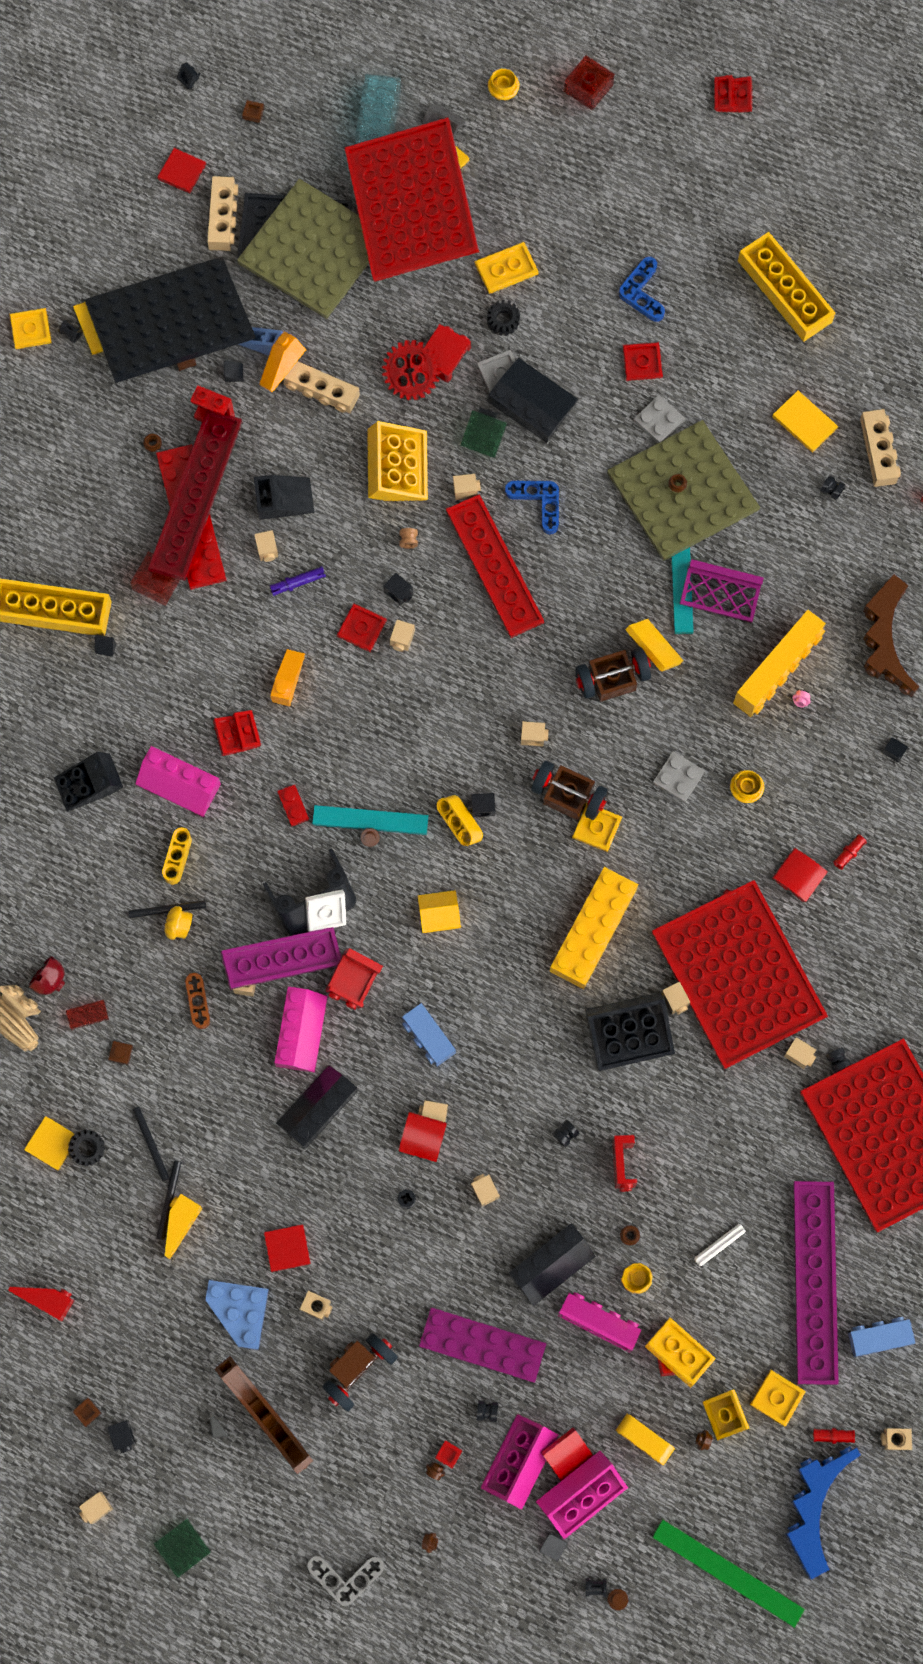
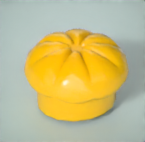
[488,69,519,100]
[730,770,764,803]
[164,906,192,940]

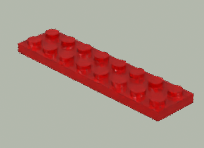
[156,444,227,590]
[446,494,544,639]

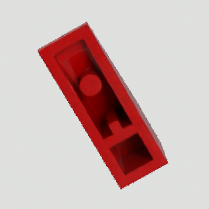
[8,1287,75,1321]

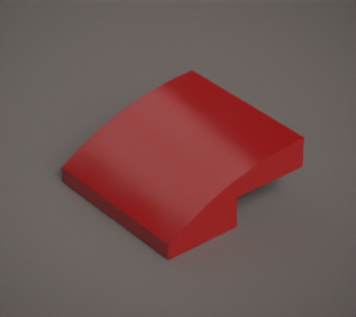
[714,75,752,112]
[213,710,261,756]
[772,848,827,902]
[399,1112,447,1162]

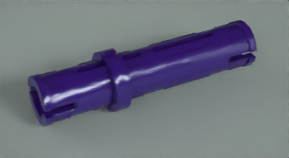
[269,566,326,596]

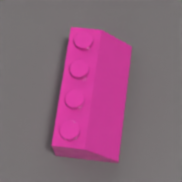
[136,746,221,817]
[275,987,328,1073]
[558,1292,641,1353]
[481,1414,558,1510]
[536,1451,628,1539]

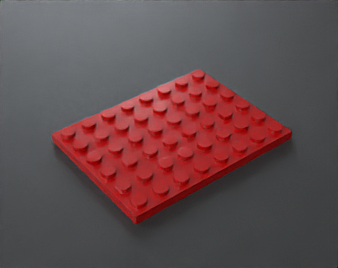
[345,117,479,282]
[651,880,828,1070]
[800,1038,923,1233]

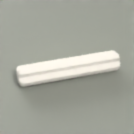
[694,1224,745,1266]

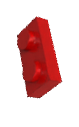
[277,784,309,827]

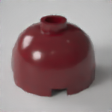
[28,956,65,995]

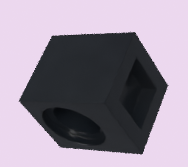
[383,573,413,606]
[468,793,496,817]
[107,1420,136,1453]

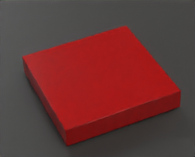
[158,148,206,194]
[623,342,663,381]
[337,603,387,652]
[264,1224,311,1272]
[541,1427,593,1481]

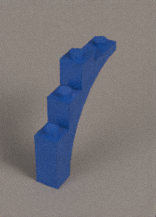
[785,1446,861,1579]

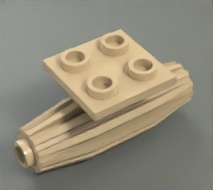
[0,985,41,1051]

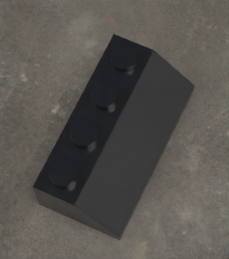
[276,1065,358,1149]
[508,1223,596,1306]

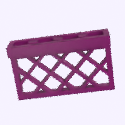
[680,559,764,623]

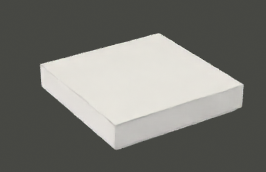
[305,889,346,932]

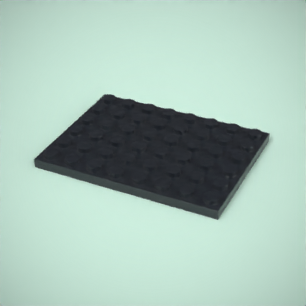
[84,256,256,383]

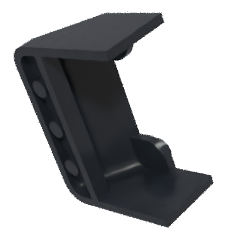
[263,848,356,936]

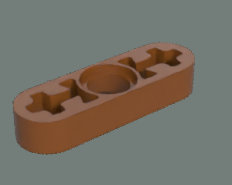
[185,973,210,1029]

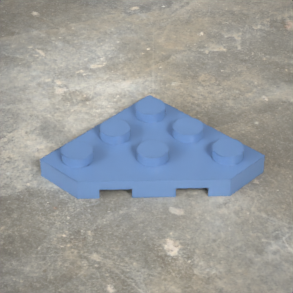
[206,1280,269,1350]

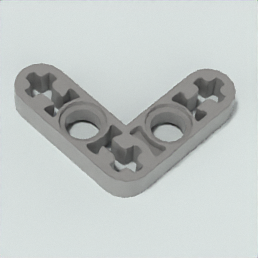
[307,1556,385,1606]

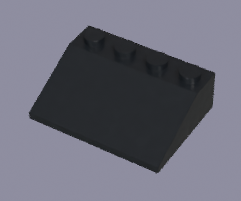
[487,358,579,443]
[585,992,675,1071]

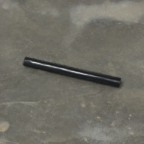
[129,900,206,918]
[132,1107,170,1182]
[156,1161,182,1240]

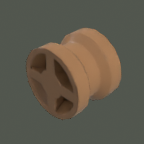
[399,528,418,548]

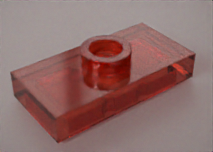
[66,1000,109,1030]

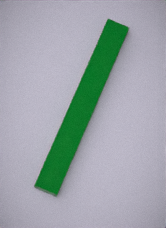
[652,1519,805,1628]

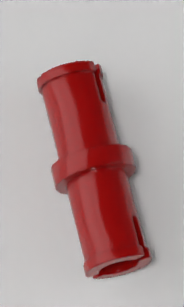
[833,834,867,870]
[813,1428,855,1444]

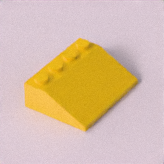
[368,421,428,501]

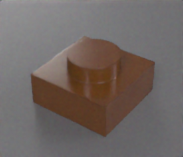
[242,100,264,123]
[108,1041,133,1065]
[72,1398,102,1427]

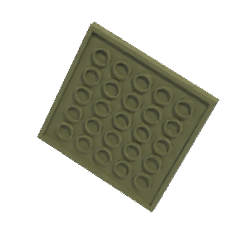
[237,179,369,319]
[607,420,760,561]

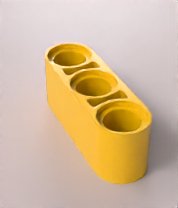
[437,795,483,846]
[162,827,192,885]
[615,1413,675,1466]

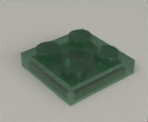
[460,410,508,458]
[154,1519,212,1578]

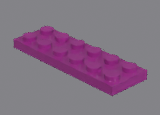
[220,927,341,990]
[419,1307,547,1383]

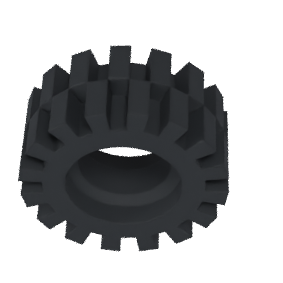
[487,300,520,336]
[68,1130,105,1166]

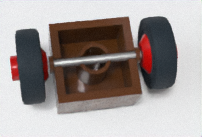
[575,647,651,702]
[531,760,608,820]
[322,1333,398,1412]

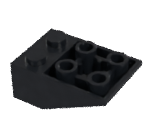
[254,475,315,520]
[54,752,123,812]

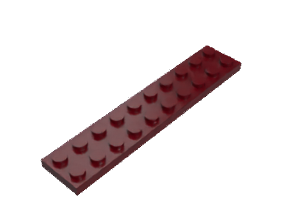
[149,409,242,581]

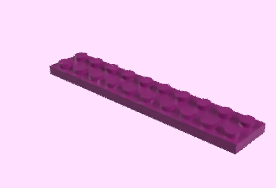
[793,1181,839,1385]

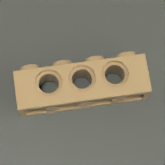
[207,176,238,251]
[283,361,360,413]
[860,409,901,487]

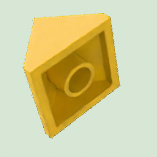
[417,890,461,933]
[703,1389,749,1441]

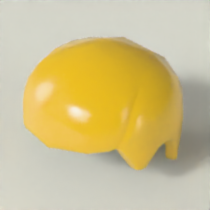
[621,1263,652,1294]

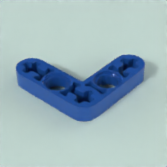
[619,257,665,322]
[505,481,559,534]

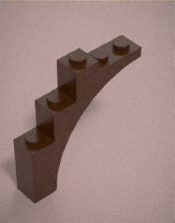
[863,574,920,697]
[215,1356,313,1475]

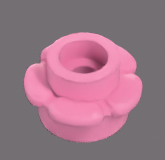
[792,690,811,708]

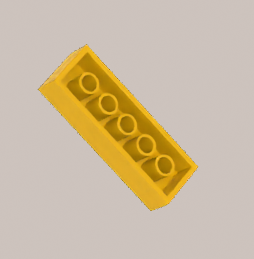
[738,232,835,342]
[0,579,112,636]
[733,610,826,717]
[550,867,639,989]

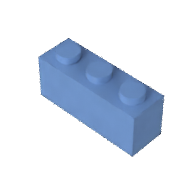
[402,1003,456,1066]
[848,1317,915,1357]

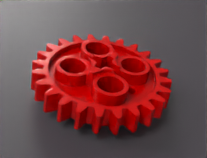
[382,340,441,400]

